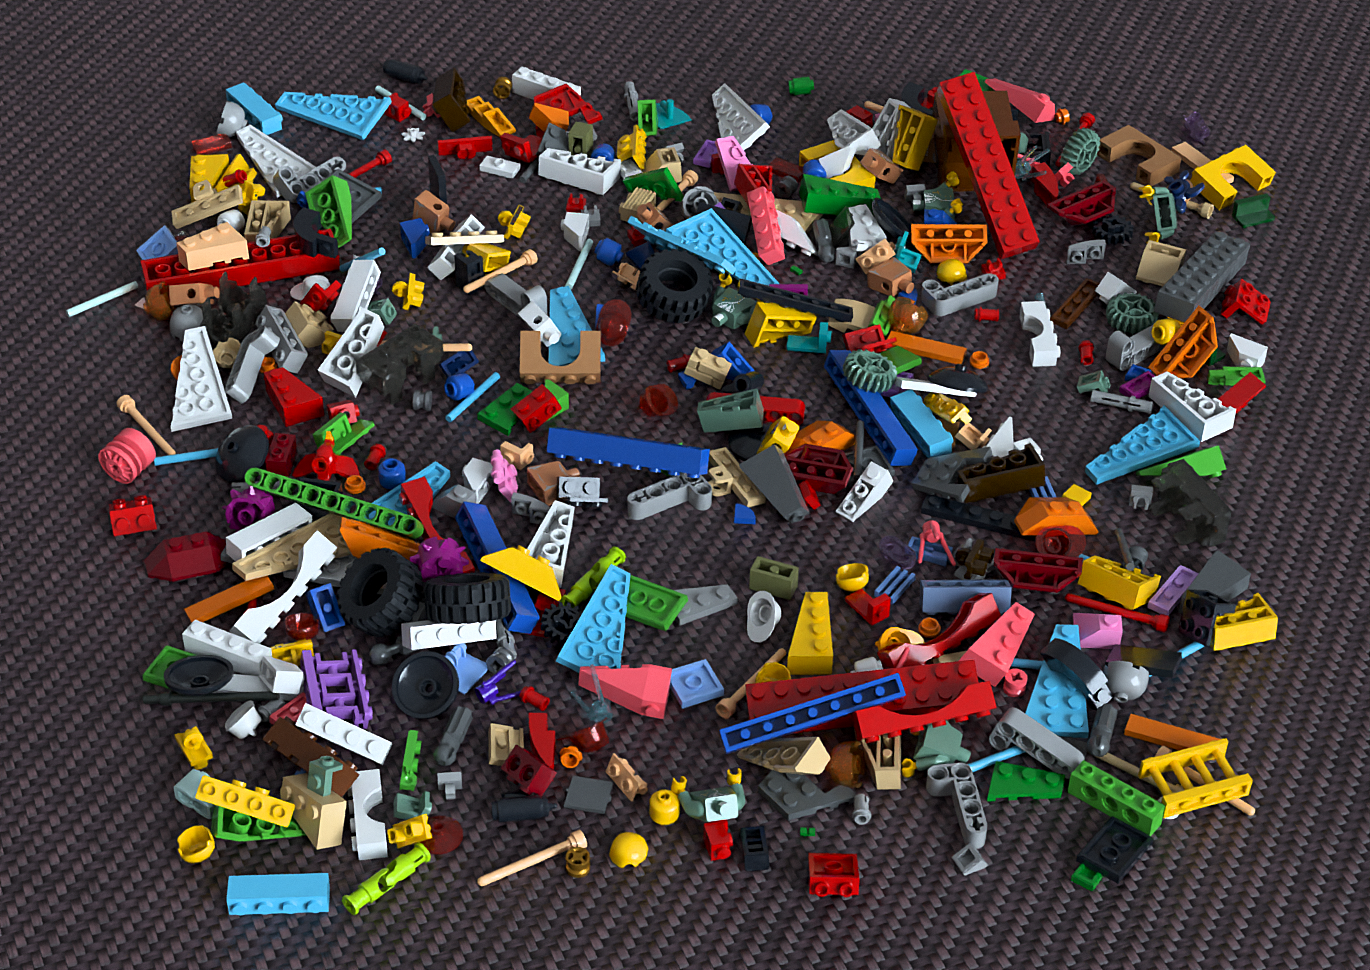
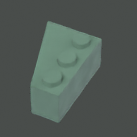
[697,388,764,432]

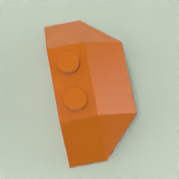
[911,224,987,264]
[1148,305,1218,379]
[787,420,856,451]
[1014,497,1099,535]
[340,517,421,563]

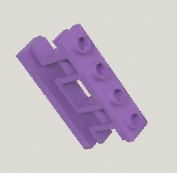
[300,649,373,729]

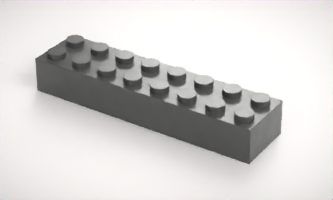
[1154,232,1250,323]

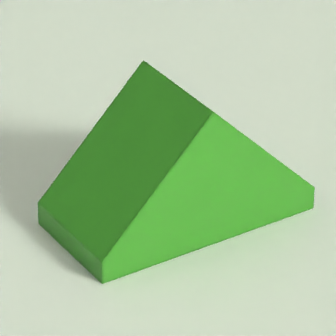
[637,100,658,136]
[545,379,569,421]

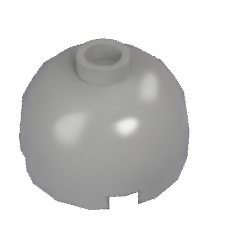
[216,100,248,137]
[681,186,719,219]
[170,304,210,341]
[1103,661,1149,703]

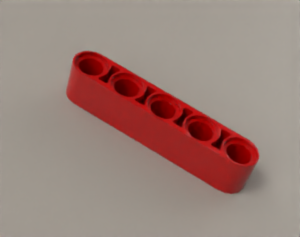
[706,392,805,425]

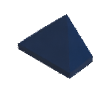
[626,241,655,270]
[439,350,479,378]

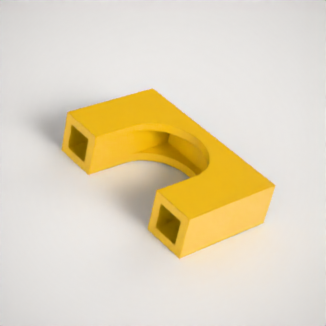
[799,140,876,188]
[1190,145,1276,210]

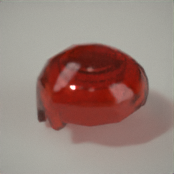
[285,613,320,641]

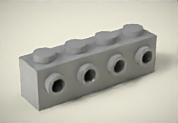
[255,305,308,374]

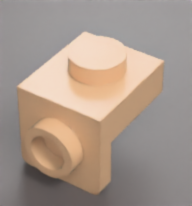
[955,423,992,450]
[500,441,534,470]

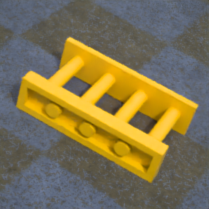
[1138,738,1253,818]

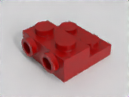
[808,853,859,897]

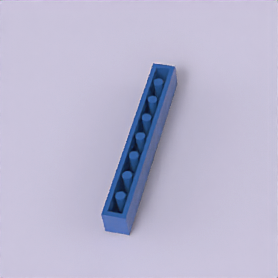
[824,350,918,466]
[547,427,710,478]
[455,501,540,634]
[719,673,906,754]

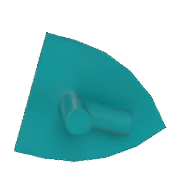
[656,99,691,130]

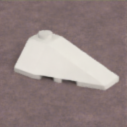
[827,109,881,155]

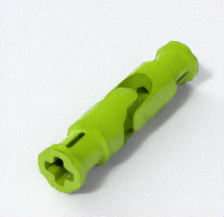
[560,546,626,608]
[342,842,431,915]

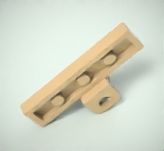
[172,180,243,229]
[708,447,766,507]

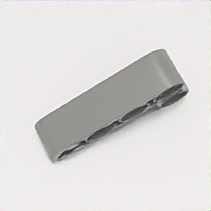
[273,157,346,203]
[484,273,547,322]
[921,273,999,316]
[1106,325,1166,371]
[225,326,280,404]
[627,473,712,520]
[989,707,1084,779]
[926,763,987,849]

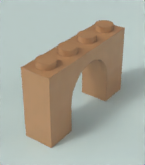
[1097,125,1181,187]
[520,331,601,384]

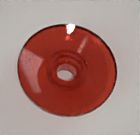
[419,815,463,854]

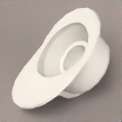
[290,275,330,301]
[747,591,781,643]
[225,700,261,739]

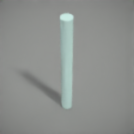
[375,85,426,120]
[565,239,593,289]
[66,281,138,317]

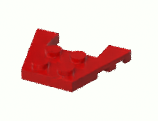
[534,84,602,138]

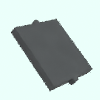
[564,776,613,814]

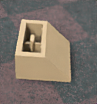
[641,147,682,183]
[1136,240,1186,287]
[285,302,334,348]

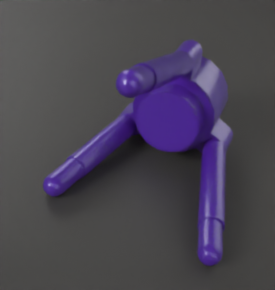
[474,660,521,705]

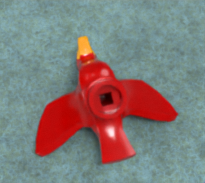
[292,431,360,481]

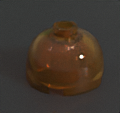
[143,281,175,321]
[888,297,928,334]
[825,741,865,788]

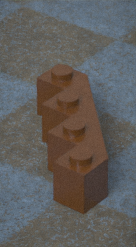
[261,716,359,797]

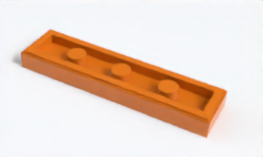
[887,331,967,364]
[184,576,274,623]
[1124,714,1221,761]

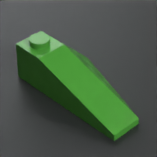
[305,175,352,248]
[1136,445,1226,478]
[211,805,307,842]

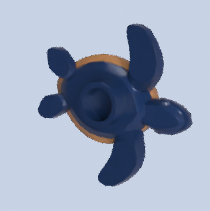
[1151,170,1205,214]

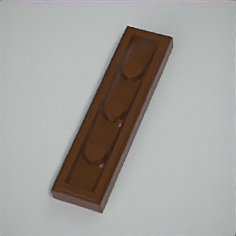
[1050,278,1100,329]

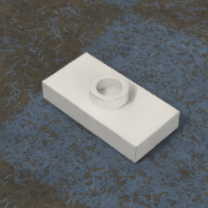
[479,156,520,179]
[620,159,643,179]

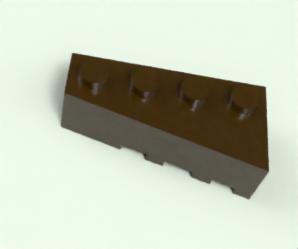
[432,67,470,132]
[958,443,1045,503]

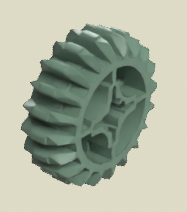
[1060,127,1100,175]
[1106,292,1159,335]
[843,349,897,393]

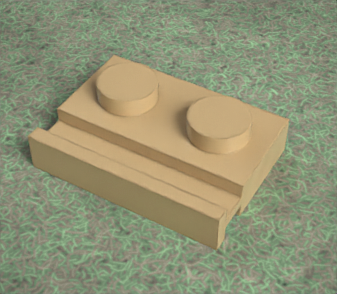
[488,723,524,766]

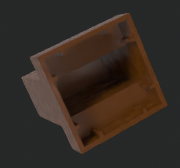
[932,91,1021,192]

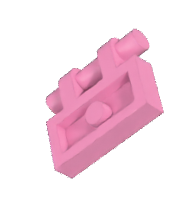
[491,450,518,503]

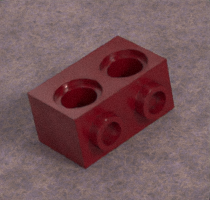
[265,433,298,478]
[501,745,557,796]

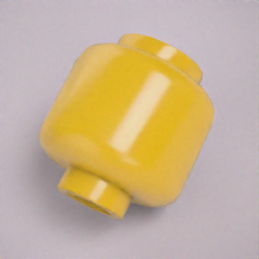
[1151,318,1180,345]
[649,789,680,825]

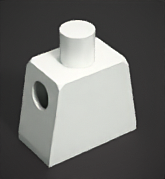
[518,300,562,347]

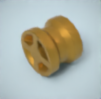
[493,77,512,99]
[566,847,590,878]

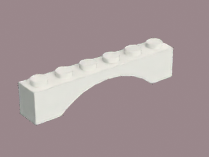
[230,531,337,644]

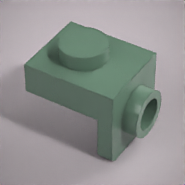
[307,756,343,797]
[393,791,432,820]

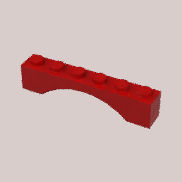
[399,476,475,573]
[877,593,1001,669]
[851,680,997,744]

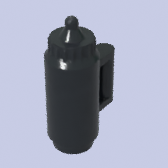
[383,59,428,84]
[722,371,764,393]
[491,791,558,823]

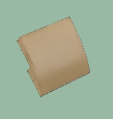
[828,299,875,333]

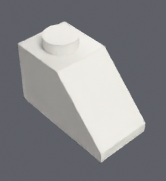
[819,142,857,179]
[561,212,589,251]
[1095,272,1137,304]
[1227,333,1268,367]
[462,458,494,504]
[259,656,304,694]

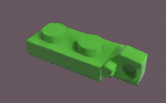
[868,295,897,337]
[1207,366,1266,386]
[400,730,422,791]

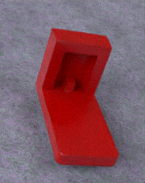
[845,589,891,626]

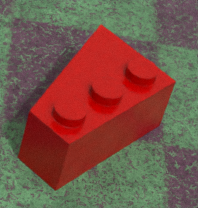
[734,164,773,206]
[263,367,325,427]

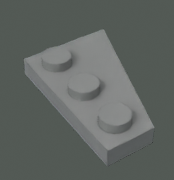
[674,584,738,626]

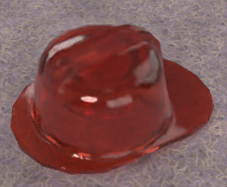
[596,299,632,346]
[637,384,678,417]
[1035,525,1086,557]
[556,717,609,752]

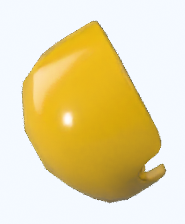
[937,259,967,285]
[836,563,869,592]
[755,662,791,683]
[177,825,215,863]
[609,832,648,868]

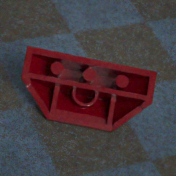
[1047,180,1116,225]
[784,444,853,494]
[144,531,228,582]
[993,548,1083,593]

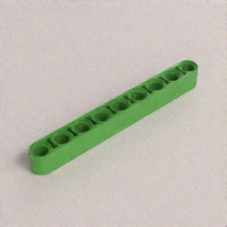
[245,468,424,539]

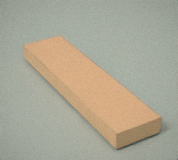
[1171,142,1234,184]

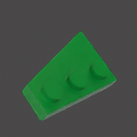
[623,167,684,202]
[477,383,532,436]
[987,761,1065,801]

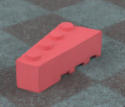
[959,602,1035,687]

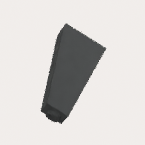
[739,444,810,523]
[1179,550,1251,614]

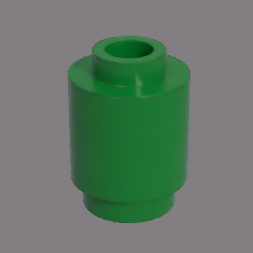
[788,76,814,96]

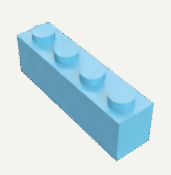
[226,82,283,135]
[890,389,953,458]
[227,873,330,915]

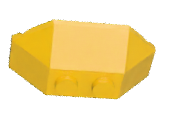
[480,545,562,601]

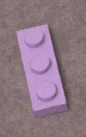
[1148,565,1199,615]

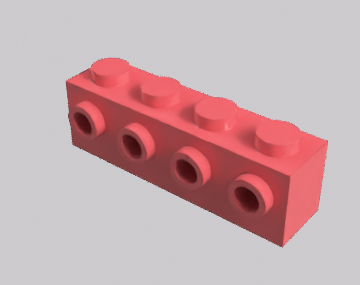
[747,186,785,265]

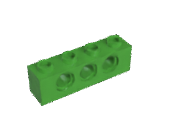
[1068,760,1165,836]

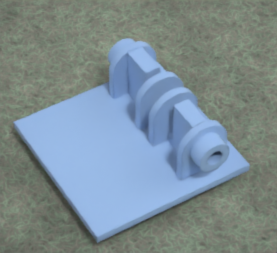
[445,643,488,695]

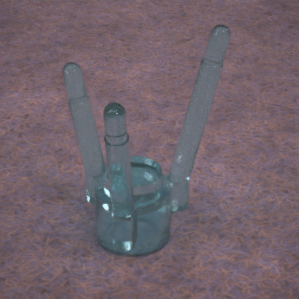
[1015,146,1050,181]
[571,664,613,724]

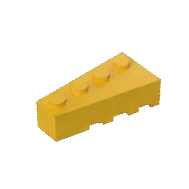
[787,592,833,675]

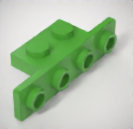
[312,413,375,455]

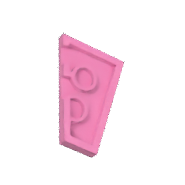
[715,136,753,192]

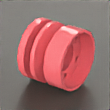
[98,428,156,484]

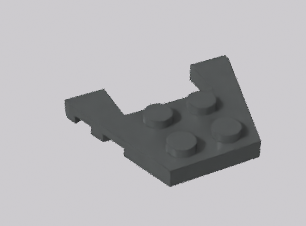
[912,447,992,502]
[758,770,857,821]

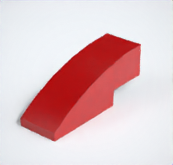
[1031,162,1058,205]
[529,713,556,781]

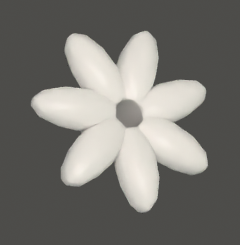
[402,128,425,143]

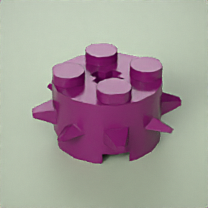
[222,485,275,532]
[409,537,469,582]

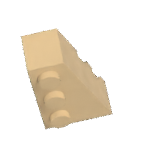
[244,200,291,243]

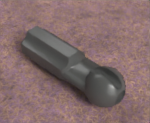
[812,219,836,263]
[369,636,424,666]
[1087,703,1117,757]
[434,706,473,766]

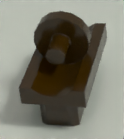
[955,539,994,580]

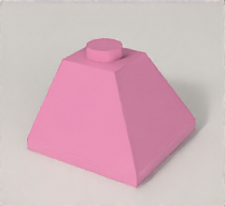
[1073,613,1122,649]

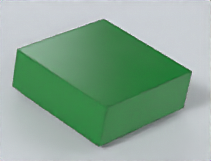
[1071,864,1104,892]

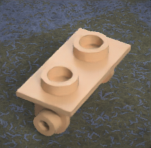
[856,238,896,274]
[612,262,640,291]
[605,753,648,802]

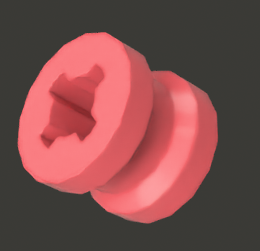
[1003,669,1028,697]

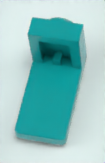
[892,231,922,273]
[787,322,832,353]

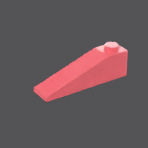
[985,78,1055,123]
[578,664,672,719]

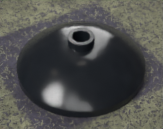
[872,198,911,241]
[928,364,988,393]
[728,420,787,461]
[215,425,269,483]
[392,651,459,719]
[164,655,234,696]

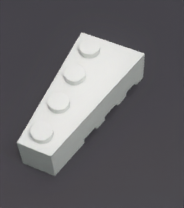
[538,148,621,195]
[318,308,384,398]
[1149,371,1236,442]
[527,500,575,588]

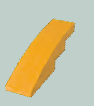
[465,96,516,137]

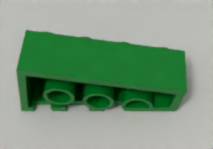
[799,174,881,218]

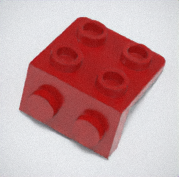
[500,133,542,163]
[1221,278,1271,324]
[842,324,897,354]
[109,495,157,536]

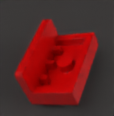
[300,280,342,312]
[511,384,562,433]

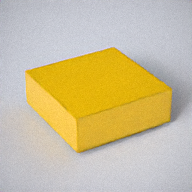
[1062,484,1092,506]

